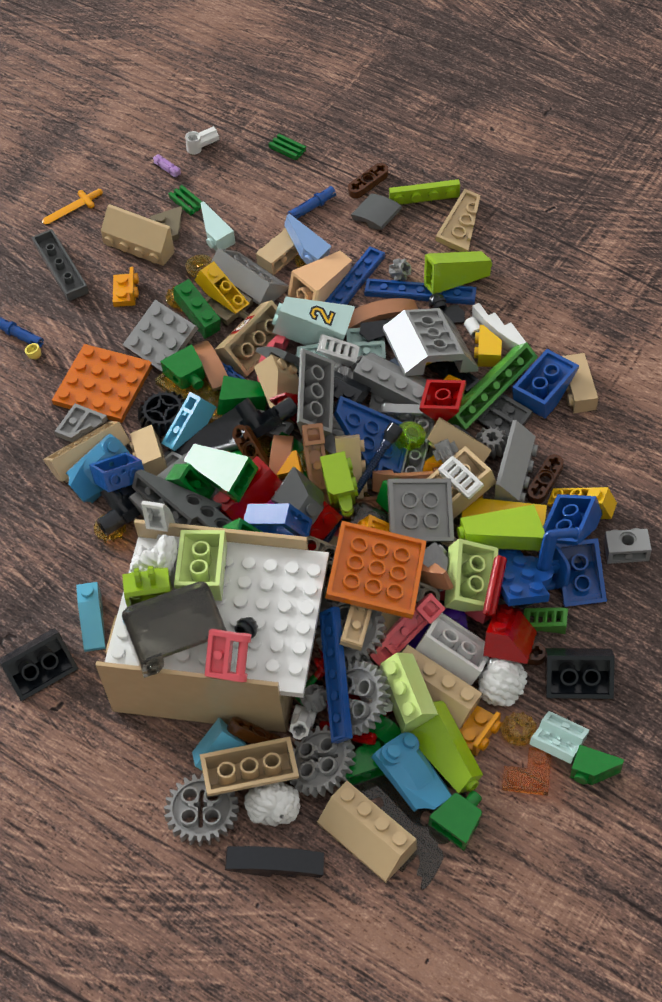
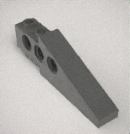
[132,469,232,528]

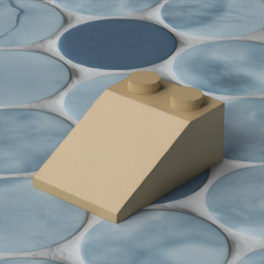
[254,354,299,424]

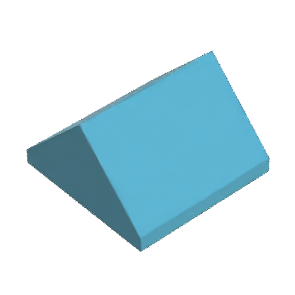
[192,718,247,770]

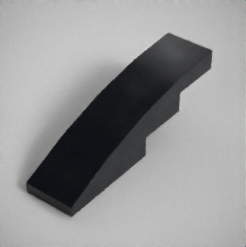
[225,846,324,878]

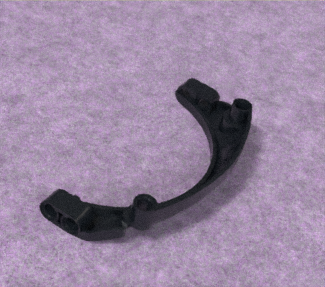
[96,397,297,536]

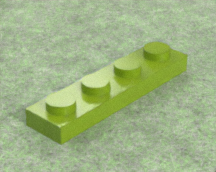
[389,179,460,204]

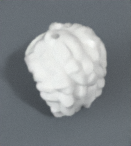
[130,534,178,577]
[478,658,527,707]
[244,782,300,827]

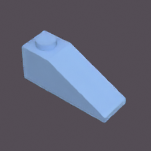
[284,214,331,264]

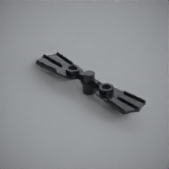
[359,304,465,342]

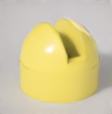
[25,343,41,360]

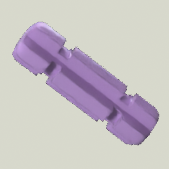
[153,154,181,177]

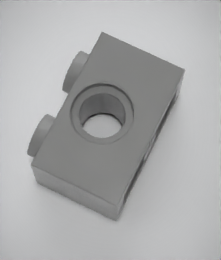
[604,528,652,564]

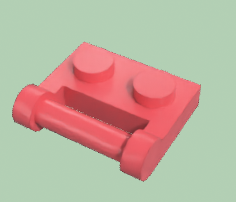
[205,629,252,682]

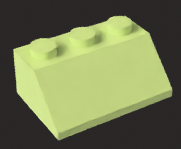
[174,530,227,601]
[444,539,498,612]
[379,652,438,733]

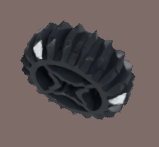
[137,390,186,439]

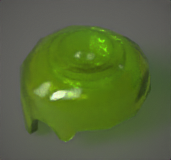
[394,421,426,451]

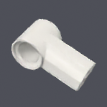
[185,126,219,155]
[289,704,317,740]

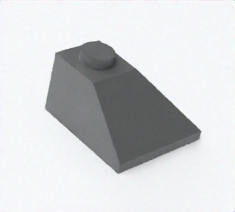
[271,467,324,525]

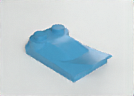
[66,434,131,503]
[371,732,452,812]

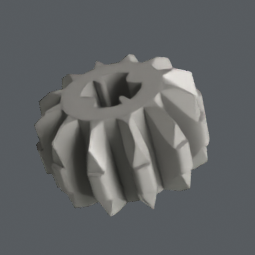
[476,426,508,460]

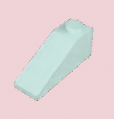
[201,201,236,251]

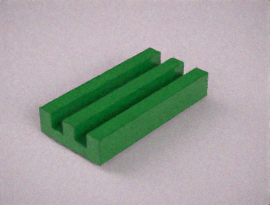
[268,134,306,160]
[168,185,202,216]

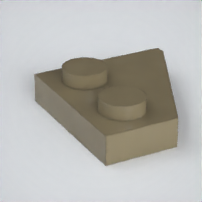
[150,206,183,241]

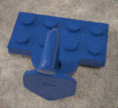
[498,527,581,606]

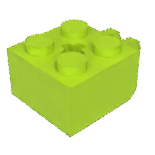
[320,451,359,517]
[122,566,176,622]

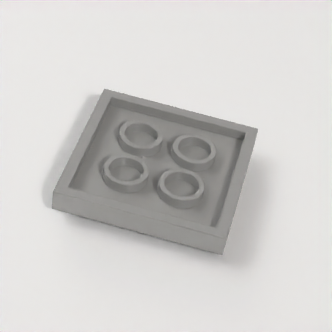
[123,300,199,372]
[387,478,454,543]

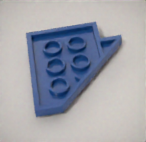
[333,396,413,479]

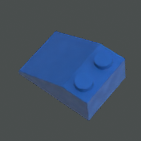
[512,349,579,419]
[543,494,602,545]
[556,538,607,607]

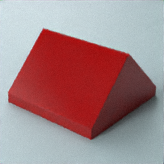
[419,379,466,421]

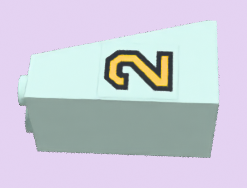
[272,297,355,352]

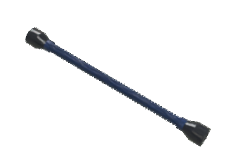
[315,422,403,550]

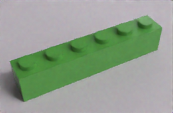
[447,342,538,430]

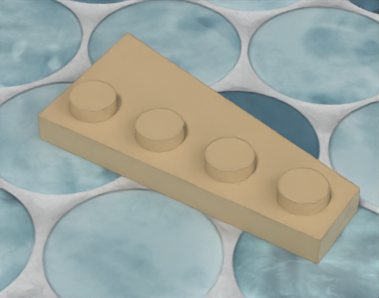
[435,189,481,252]

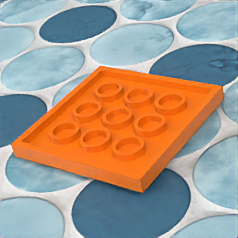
[52,344,153,423]
[325,521,427,619]

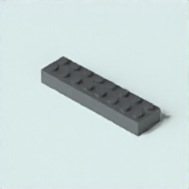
[32,229,89,302]

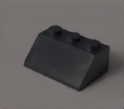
[333,370,371,410]
[0,628,79,701]
[545,648,615,699]

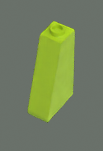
[424,251,492,294]
[457,504,545,551]
[410,701,483,793]

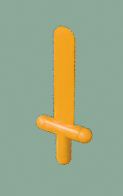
[42,189,103,224]

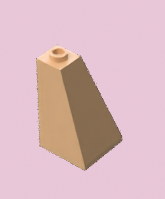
[287,251,352,302]

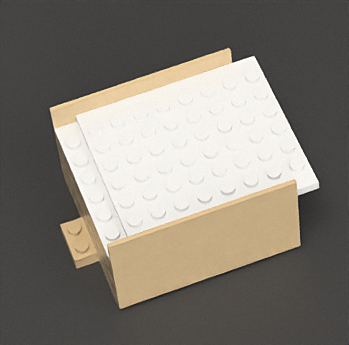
[96,519,329,733]

